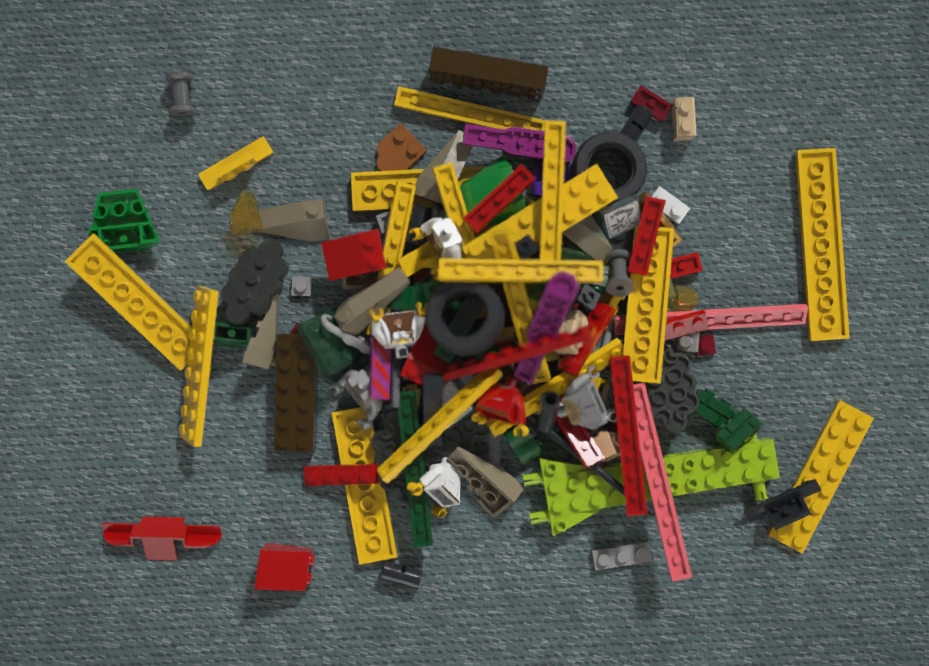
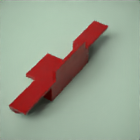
[101,517,222,560]

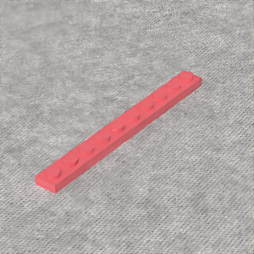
[614,304,808,335]
[633,383,692,582]

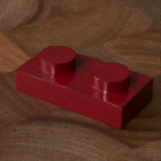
[630,85,673,123]

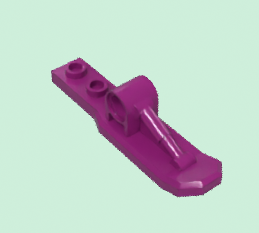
[462,124,576,163]
[514,270,579,385]

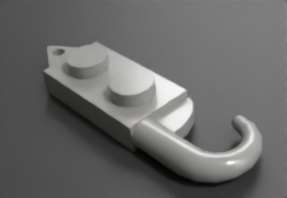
[321,314,370,355]

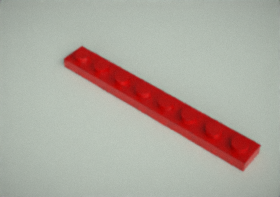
[443,326,597,381]
[610,355,647,516]

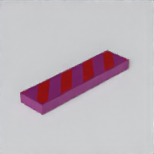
[369,328,391,401]

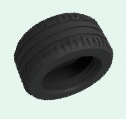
[570,132,647,209]
[425,281,505,356]

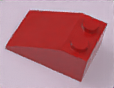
[321,229,387,281]
[400,323,448,385]

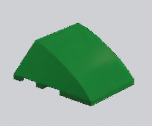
[459,156,526,226]
[88,188,161,253]

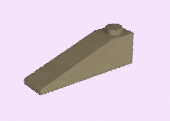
[447,447,524,518]

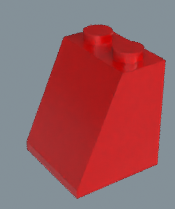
[255,542,315,591]

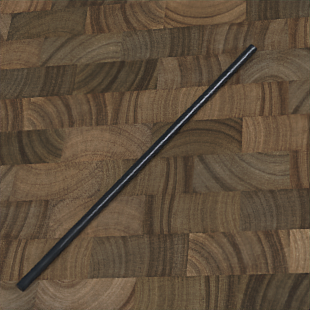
[453,354,654,516]

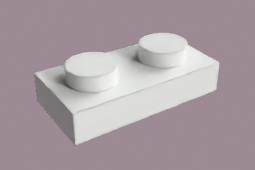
[651,186,690,224]

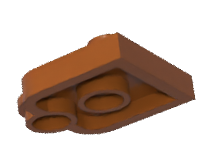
[377,123,427,171]

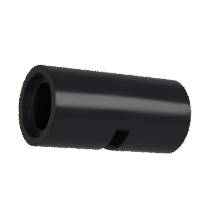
[619,105,653,142]
[405,203,431,246]
[535,391,561,432]
[381,561,423,590]

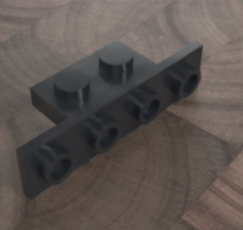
[743,478,822,530]

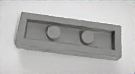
[592,541,652,570]

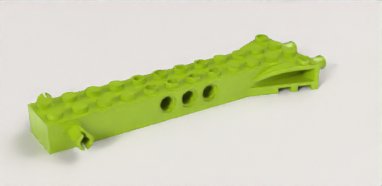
[522,434,780,536]

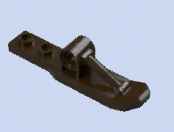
[494,282,531,394]

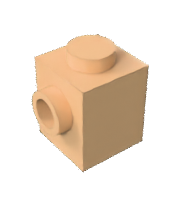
[593,430,621,462]

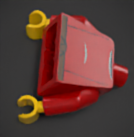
[472,376,529,437]

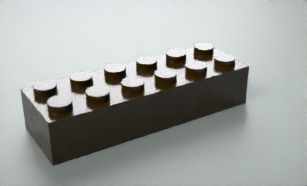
[429,46,549,101]
[274,333,319,452]

